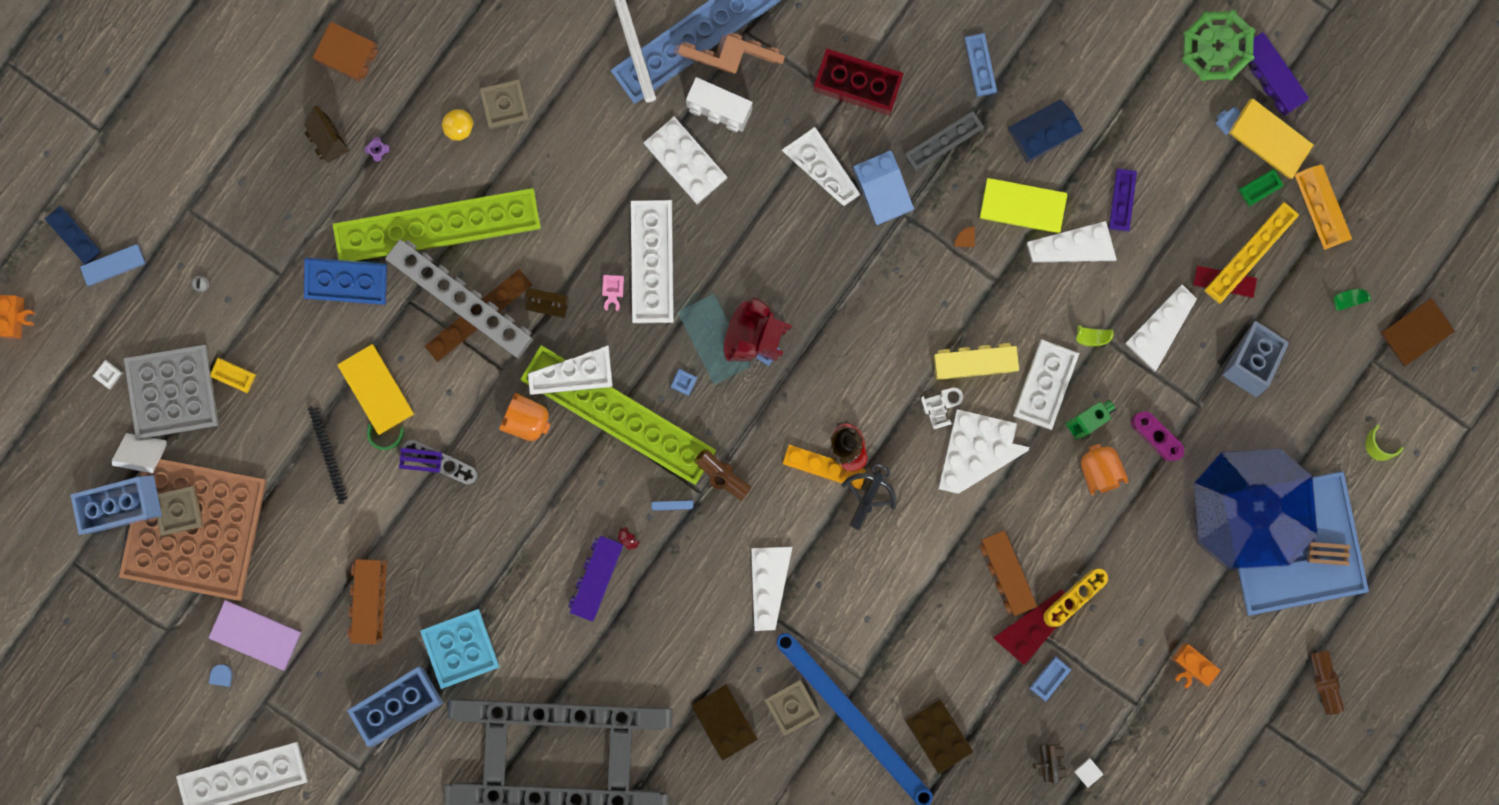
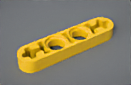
[1044,569,1108,627]

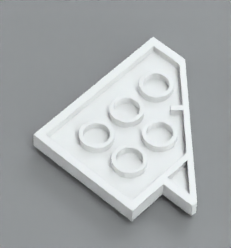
[938,409,1029,494]

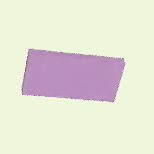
[209,600,302,671]

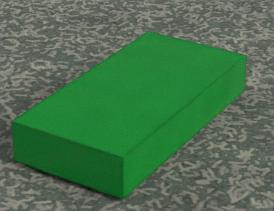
[1238,169,1284,207]

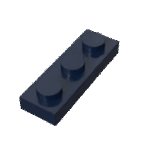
[45,206,102,265]

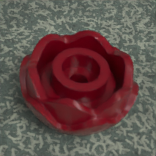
[617,527,640,550]

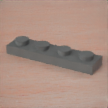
[904,111,984,172]

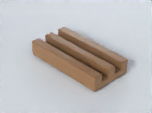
[1307,542,1351,566]

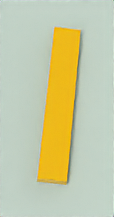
[1204,202,1299,304]

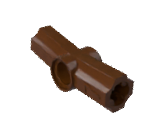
[694,449,751,501]
[1311,650,1344,715]

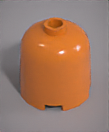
[499,393,551,441]
[1080,444,1129,495]

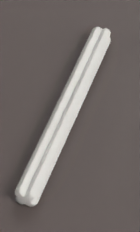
[614,0,656,103]

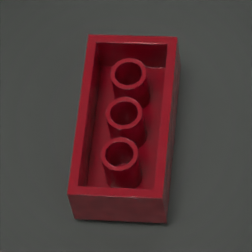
[813,48,904,116]

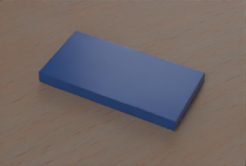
[304,257,387,305]

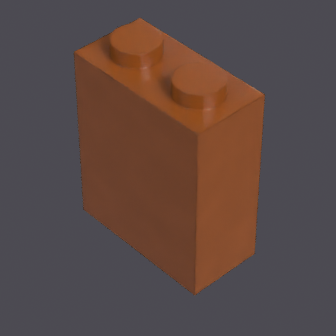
[313,21,378,83]

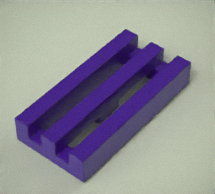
[399,448,443,473]

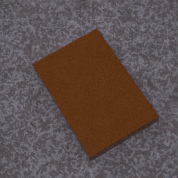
[1380,298,1455,367]

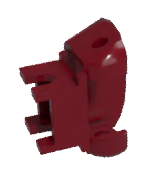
[723,297,792,362]

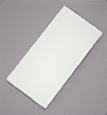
[1013,339,1079,430]

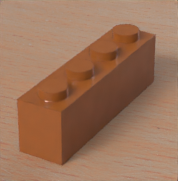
[979,530,1037,616]

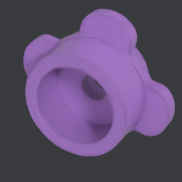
[365,137,389,162]

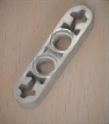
[403,440,478,484]

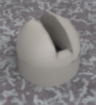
[191,275,209,292]

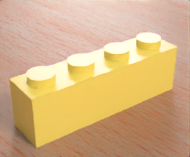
[933,343,1019,380]

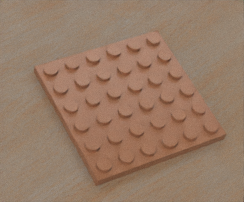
[119,459,267,601]

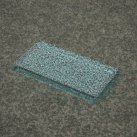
[677,294,751,385]

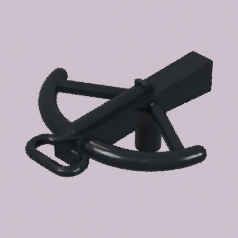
[841,463,896,530]

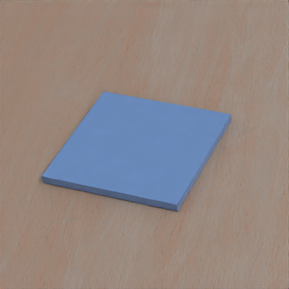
[1222,471,1369,616]

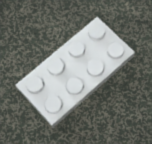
[644,117,727,204]

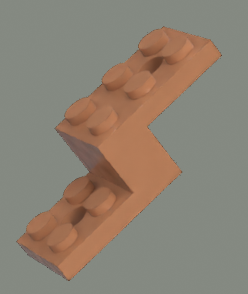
[673,33,785,74]

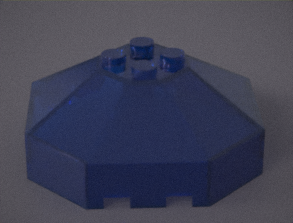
[1193,449,1318,570]

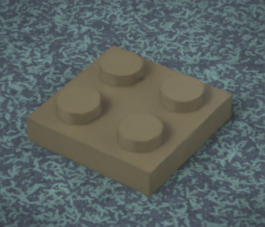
[480,79,529,129]
[157,486,204,536]
[764,680,820,736]

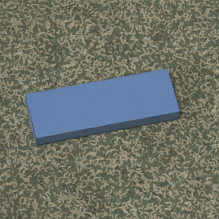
[964,33,997,97]
[80,244,146,286]

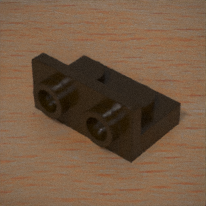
[525,287,569,318]

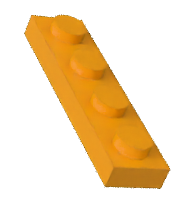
[783,445,867,489]

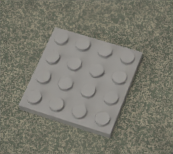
[124,345,219,439]

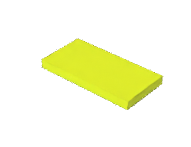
[979,178,1067,234]

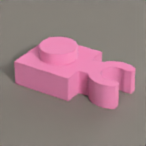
[602,275,624,311]

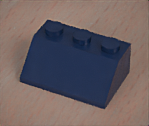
[1007,99,1084,163]

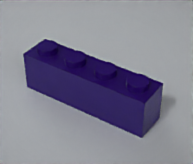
[1240,32,1310,116]
[568,536,624,622]

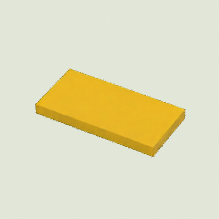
[1228,99,1313,179]
[338,344,415,435]

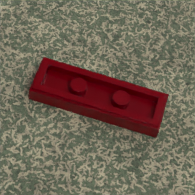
[1192,265,1258,299]

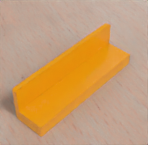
[1295,164,1352,250]

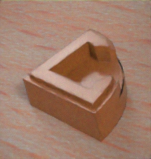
[954,227,975,248]

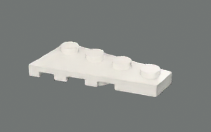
[1125,285,1197,372]

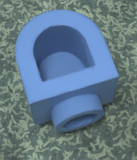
[1215,107,1240,135]

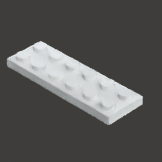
[631,200,674,323]
[176,742,309,805]

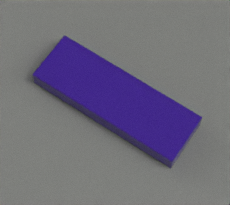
[1108,168,1137,232]

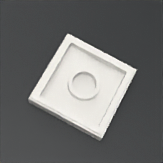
[112,433,167,473]

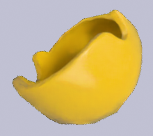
[442,109,474,141]

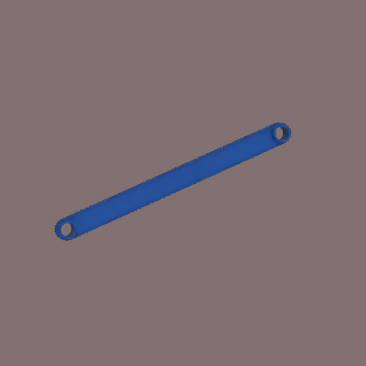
[776,633,933,805]

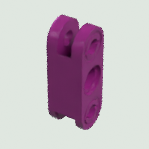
[1131,411,1185,462]

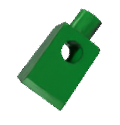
[1065,400,1116,440]

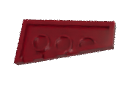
[992,589,1073,665]

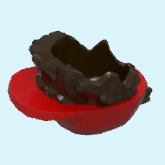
[829,421,867,472]

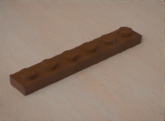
[425,269,533,362]

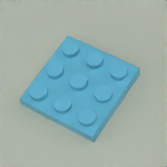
[420,609,500,689]

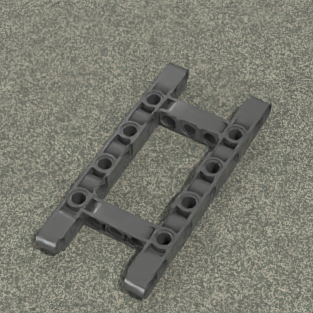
[443,699,673,805]

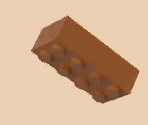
[348,559,387,644]

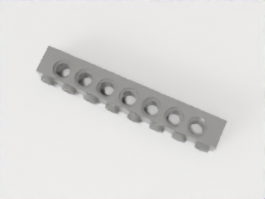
[385,240,533,359]

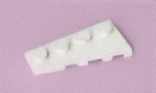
[782,127,861,206]
[1027,221,1117,263]
[528,346,613,395]
[751,547,792,631]

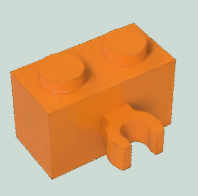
[0,295,35,339]
[1171,643,1221,688]

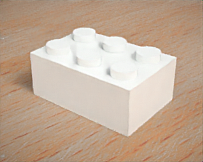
[686,77,752,132]

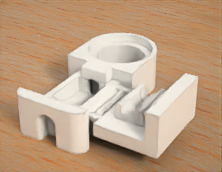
[921,388,963,430]

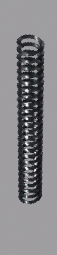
[307,406,348,504]

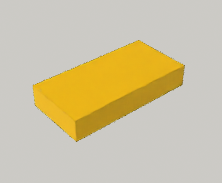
[210,358,256,393]

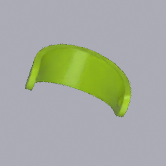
[1076,325,1114,346]
[1365,424,1404,461]

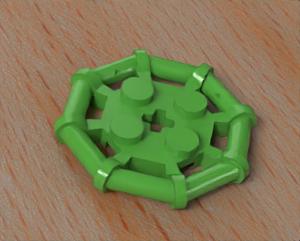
[1182,9,1256,82]

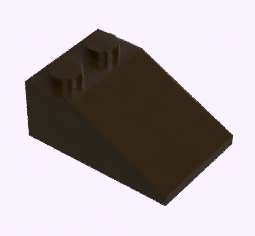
[304,105,349,163]
[691,684,758,761]

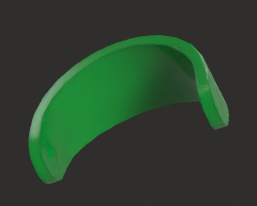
[1332,289,1371,311]
[367,424,404,450]

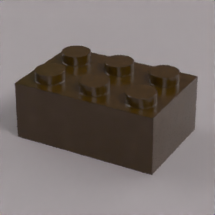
[904,697,973,774]

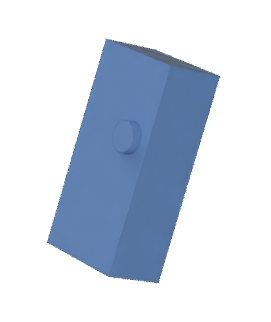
[71,476,162,535]
[348,667,444,747]

